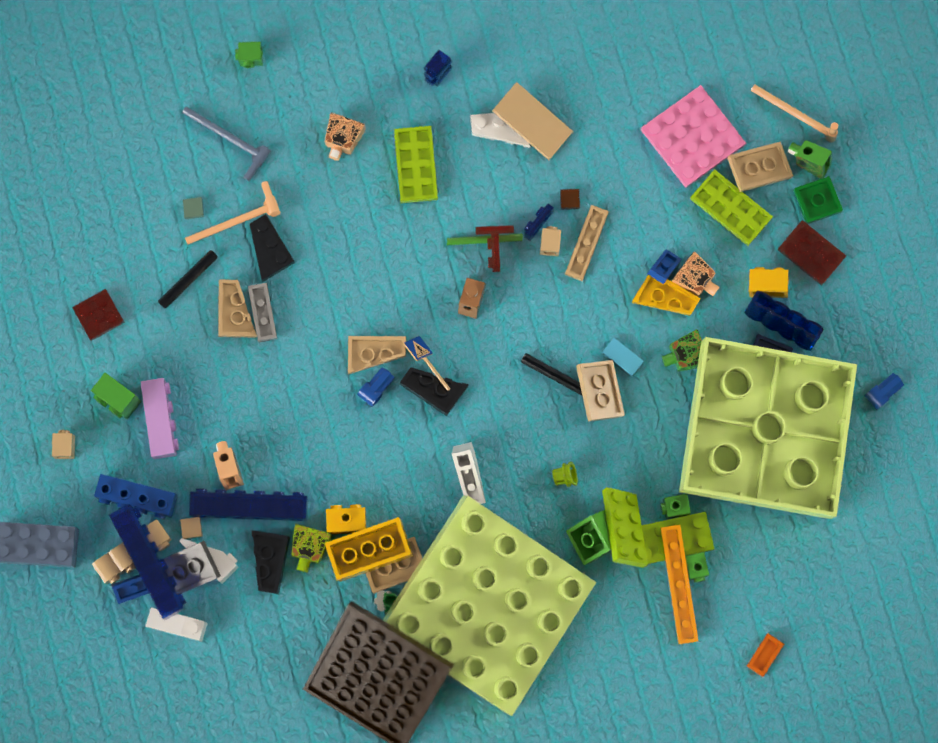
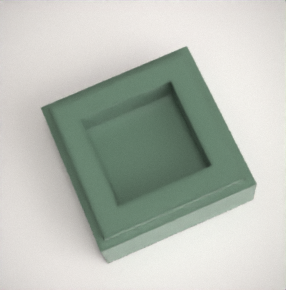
[183,197,204,219]

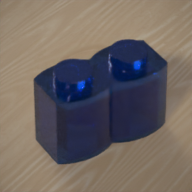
[423,50,452,86]

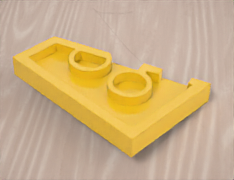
[632,275,701,316]

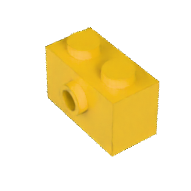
[749,267,789,298]
[326,504,367,534]

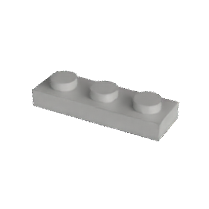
[248,283,277,342]

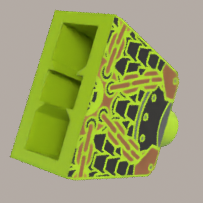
[292,524,332,573]

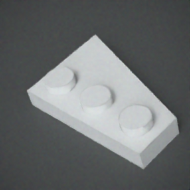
[470,113,530,148]

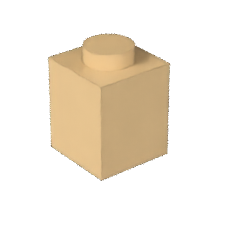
[540,226,561,257]
[52,430,75,459]

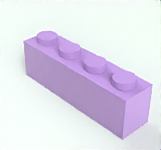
[140,378,179,459]

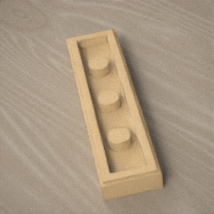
[565,205,609,282]

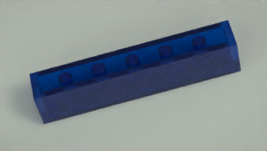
[189,489,308,521]
[109,504,187,620]

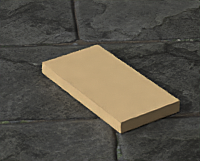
[492,82,573,160]

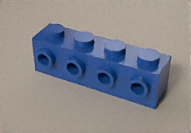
[94,474,178,520]

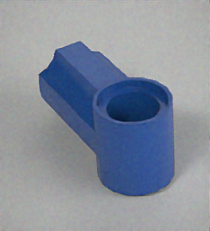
[357,367,395,407]
[864,373,904,410]

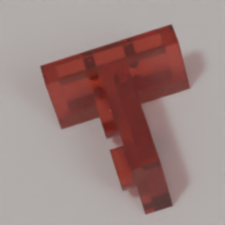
[475,225,514,272]

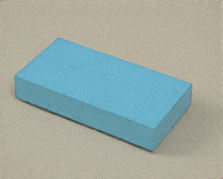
[602,338,644,377]

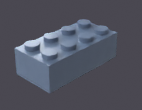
[0,522,79,568]

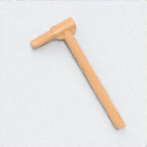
[751,85,838,142]
[185,181,280,245]

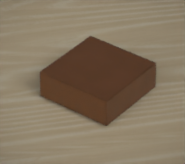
[560,189,580,209]

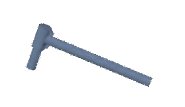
[182,107,271,181]

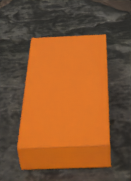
[746,633,784,677]

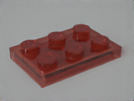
[777,220,846,286]

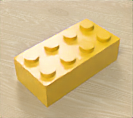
[325,517,413,582]

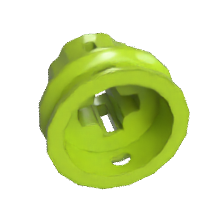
[552,461,578,487]

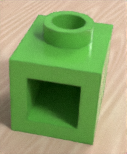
[235,42,263,68]
[660,494,691,519]
[685,552,709,583]

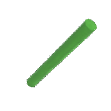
[447,233,523,245]

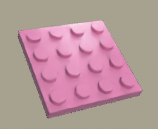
[641,85,746,188]

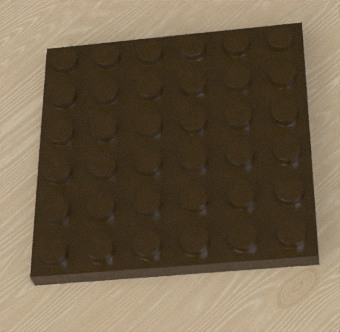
[303,601,454,743]

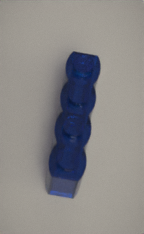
[744,291,824,351]

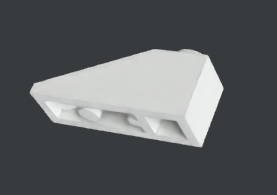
[452,442,486,504]
[179,539,238,584]
[145,608,207,642]

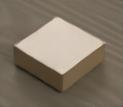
[180,517,203,539]

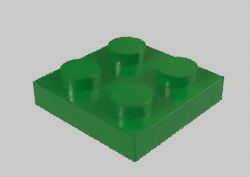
[793,176,843,224]

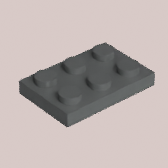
[155,541,221,598]

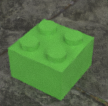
[91,373,141,419]
[566,510,611,565]

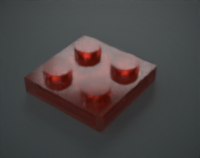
[72,289,125,341]

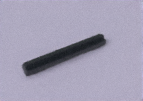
[158,250,218,308]
[521,353,582,396]

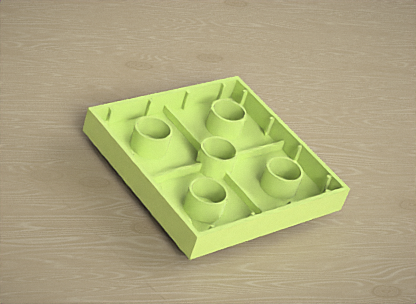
[679,337,857,519]
[383,495,596,716]

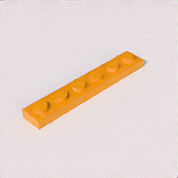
[660,524,698,644]

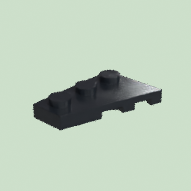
[250,214,295,282]
[399,367,469,416]
[252,530,290,595]

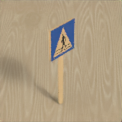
[403,336,450,391]

